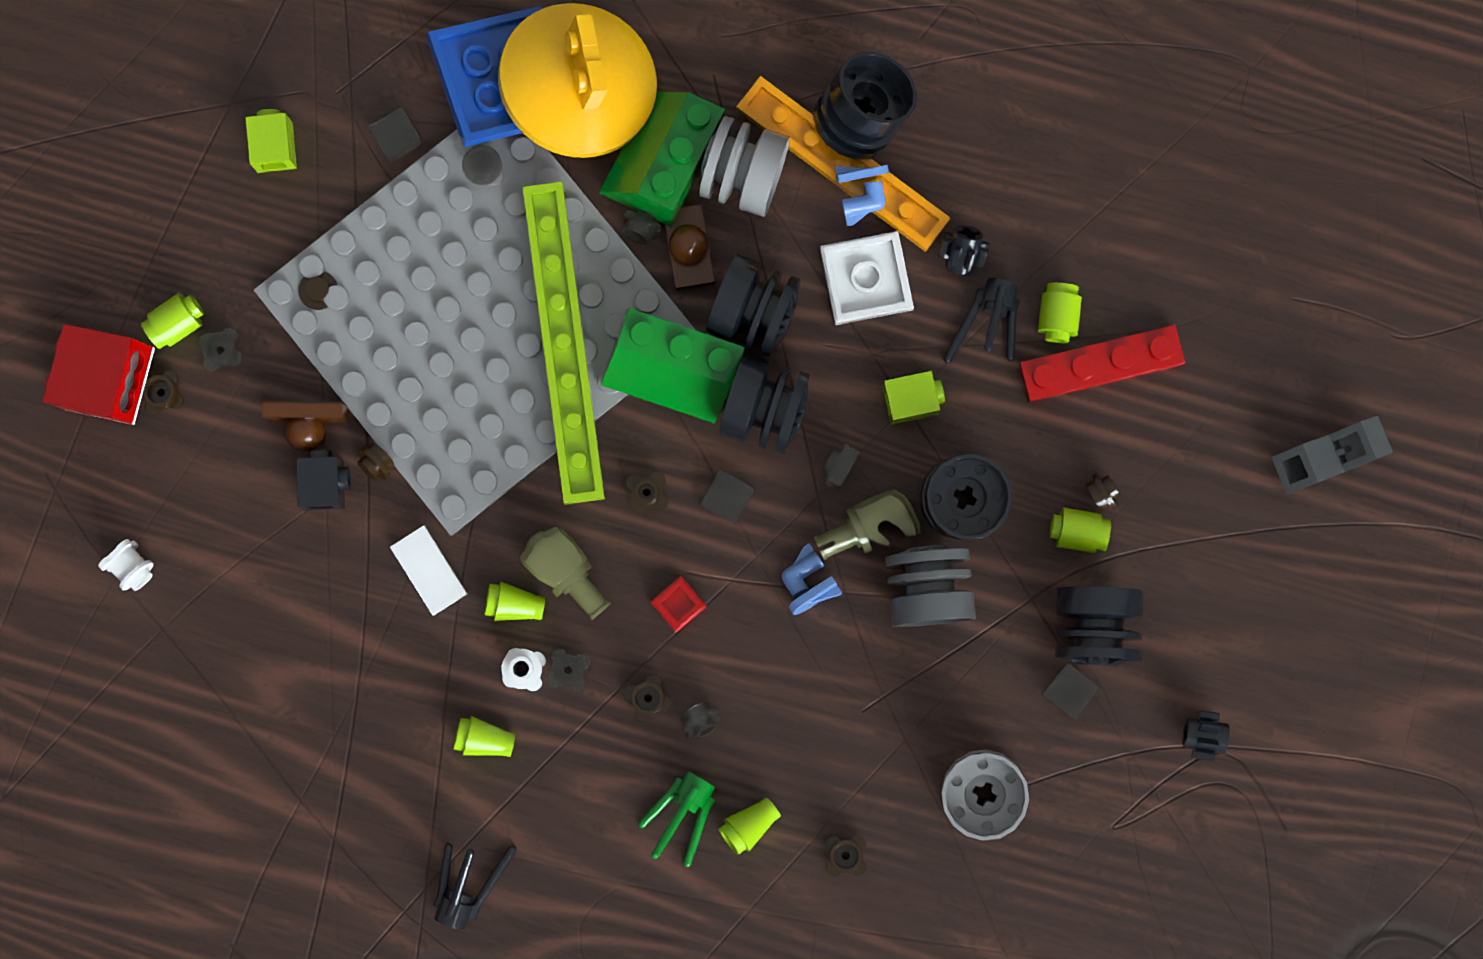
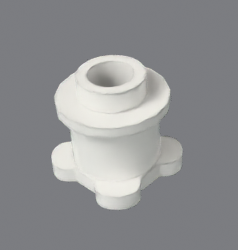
[98,539,154,591]
[501,648,546,691]

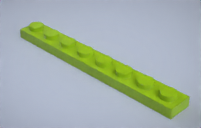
[523,181,605,505]

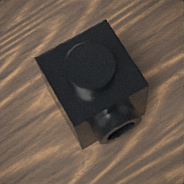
[297,450,351,510]

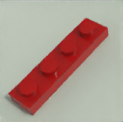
[1019,325,1185,403]

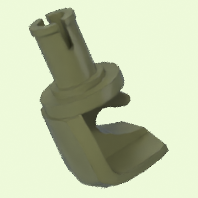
[813,489,921,560]
[519,526,611,620]

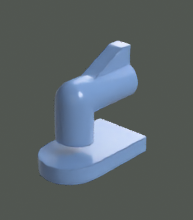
[835,165,889,226]
[781,543,842,615]

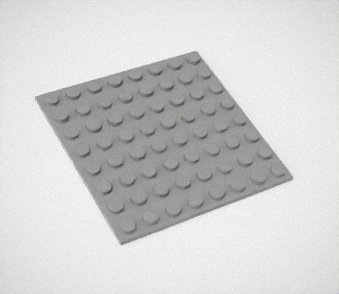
[254,129,697,536]

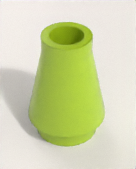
[484,581,545,621]
[453,716,515,757]
[718,797,781,855]

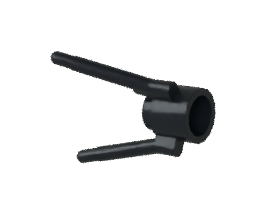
[944,278,1020,364]
[433,843,517,930]

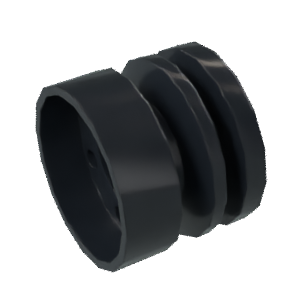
[813,52,917,160]
[706,253,801,358]
[719,353,810,455]
[919,454,1013,540]
[1055,586,1143,666]

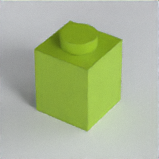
[246,109,297,173]
[882,371,945,425]

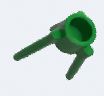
[638,771,715,867]

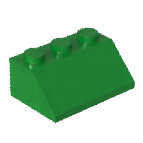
[600,91,725,227]
[601,308,745,423]

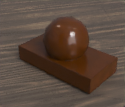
[665,204,715,291]
[261,401,349,452]

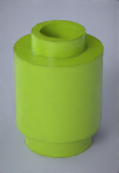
[1038,283,1082,343]
[141,293,204,349]
[1049,507,1111,553]

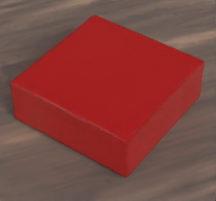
[650,576,707,633]

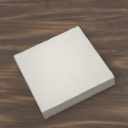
[820,231,914,325]

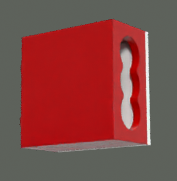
[43,324,155,425]

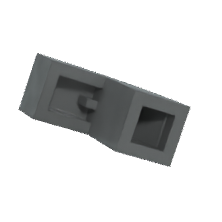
[1271,415,1393,494]

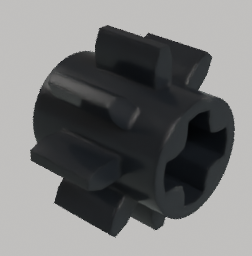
[938,225,990,275]
[1182,710,1229,761]

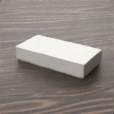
[390,526,468,615]

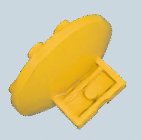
[498,3,657,158]

